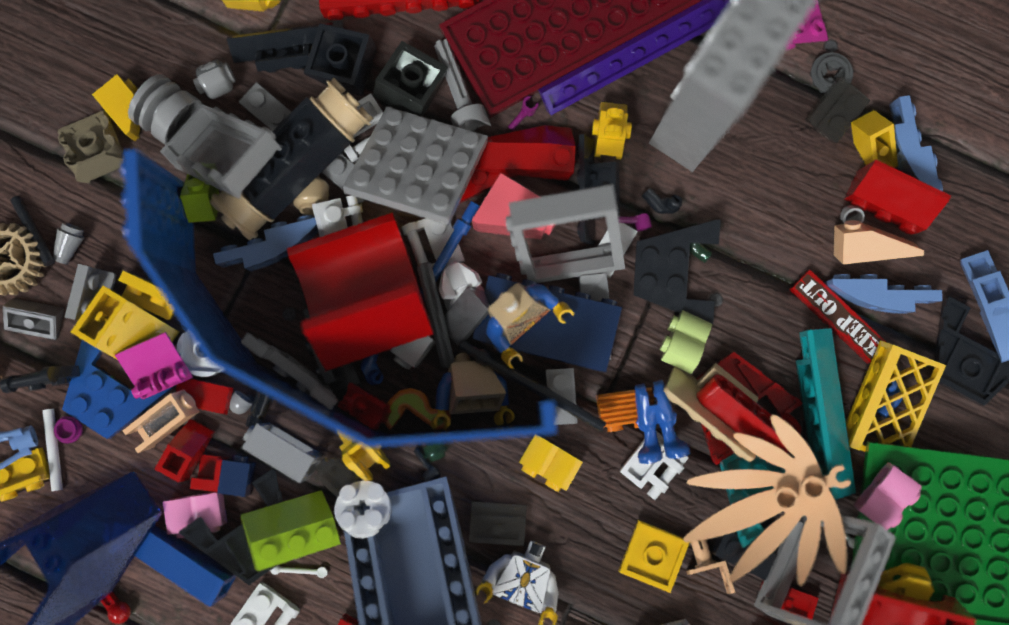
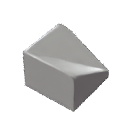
[578,273,609,302]

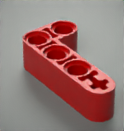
[696,374,801,454]

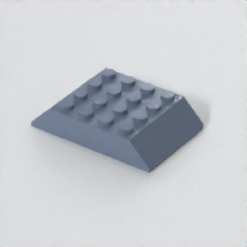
[344,477,481,625]

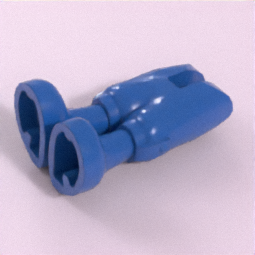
[635,380,690,464]

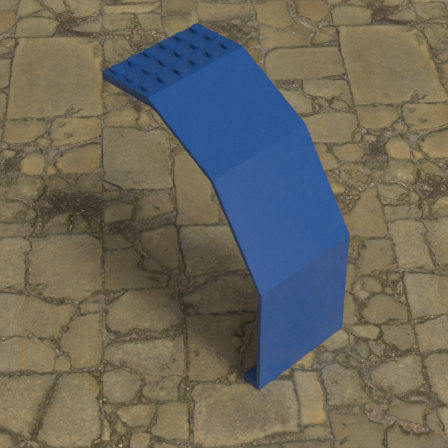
[121,150,557,447]

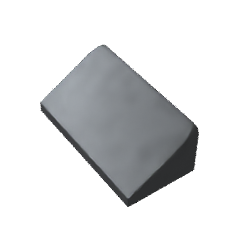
[444,287,490,346]
[3,298,64,340]

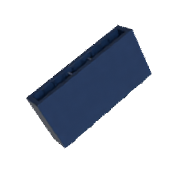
[473,273,622,373]

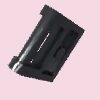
[0,366,80,393]

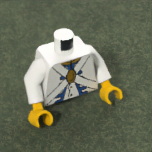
[475,541,559,625]

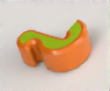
[385,388,452,430]

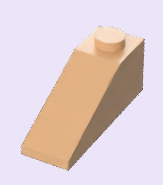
[834,220,924,264]

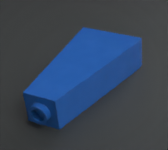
[131,525,237,607]

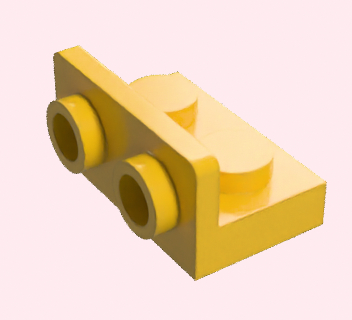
[118,271,175,320]
[0,448,50,502]

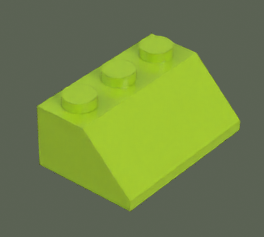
[241,490,341,571]

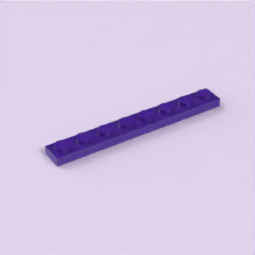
[539,0,730,115]

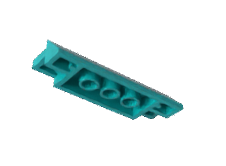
[795,328,856,499]

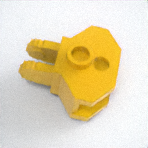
[592,102,632,159]
[336,431,390,482]
[877,563,934,601]

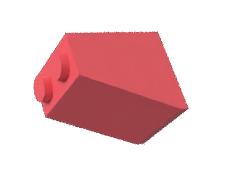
[472,173,556,239]

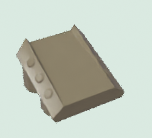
[58,110,124,184]

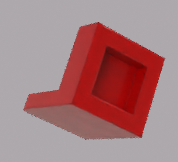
[190,454,229,492]

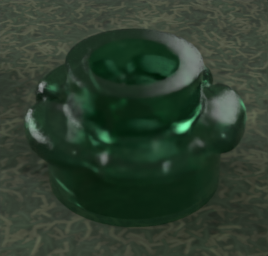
[422,441,448,462]

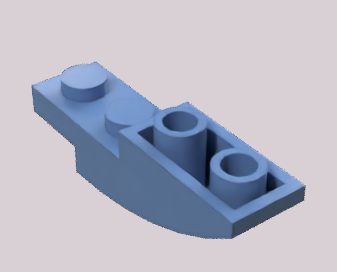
[889,95,943,191]
[213,215,318,271]
[960,250,1009,363]
[824,274,942,314]

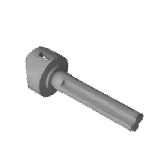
[434,39,491,131]

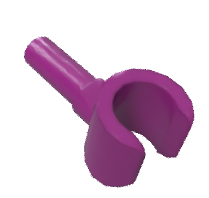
[508,96,538,131]
[618,213,652,232]

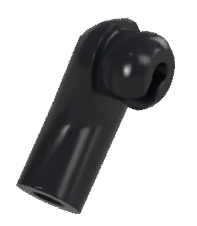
[641,188,682,214]

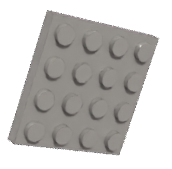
[343,107,488,225]

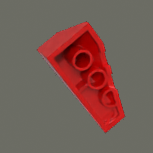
[475,125,576,181]

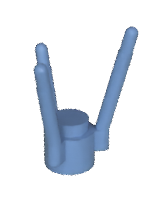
[0,425,38,470]

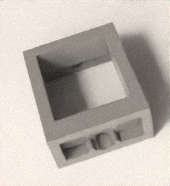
[242,422,324,483]

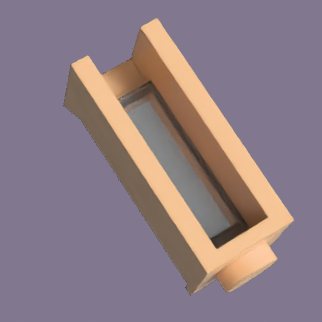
[123,390,200,453]

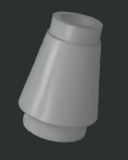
[53,222,85,264]

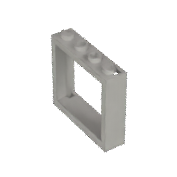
[505,185,625,283]
[754,515,895,625]

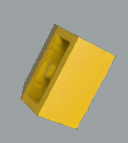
[71,286,179,359]

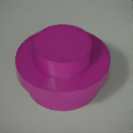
[54,416,83,444]

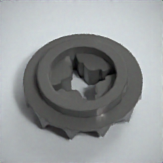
[809,52,853,95]

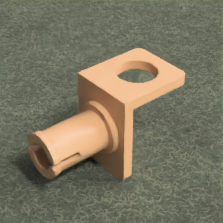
[687,539,735,594]

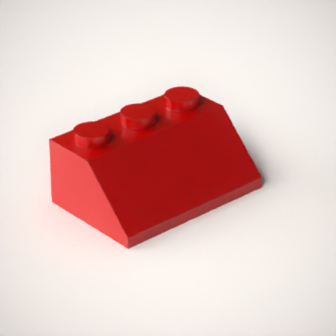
[844,159,951,235]

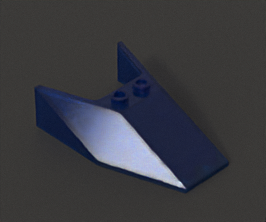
[0,472,162,625]

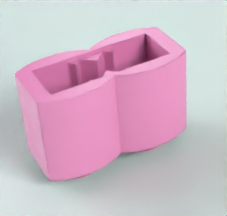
[854,462,922,530]
[163,492,227,538]

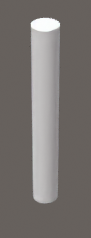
[42,409,63,491]

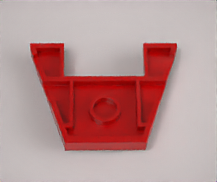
[696,352,803,465]

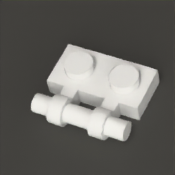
[312,195,363,237]
[619,431,689,500]

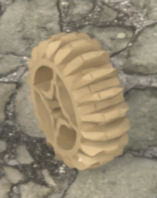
[0,223,47,296]

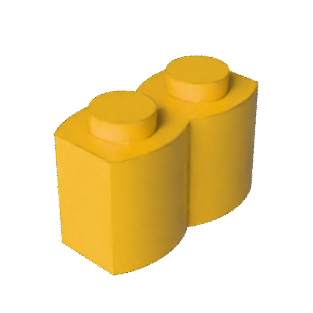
[519,435,583,492]

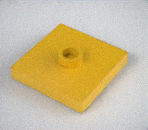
[618,520,690,593]

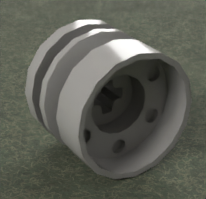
[128,74,202,145]

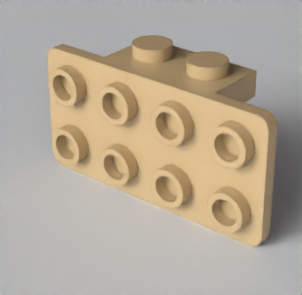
[664,363,758,462]

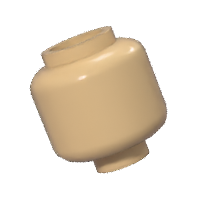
[293,176,329,216]

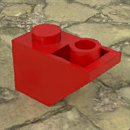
[155,419,215,482]

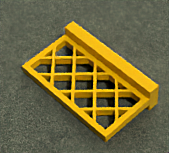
[846,340,946,452]

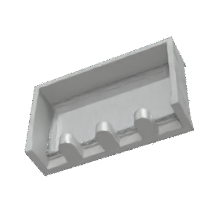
[160,104,282,199]

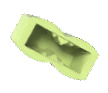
[659,310,712,374]

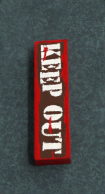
[789,270,886,364]

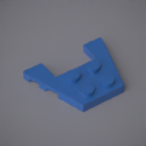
[62,340,177,439]

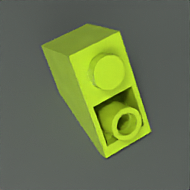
[180,163,219,223]

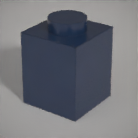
[217,454,256,497]

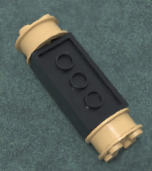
[210,78,374,240]

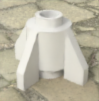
[439,261,484,311]

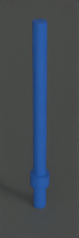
[420,201,480,303]

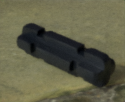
[246,390,272,428]

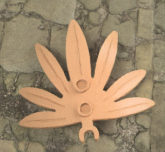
[683,415,851,585]

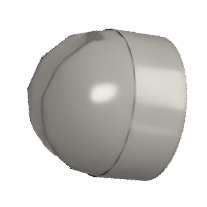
[840,205,865,223]
[229,391,253,414]

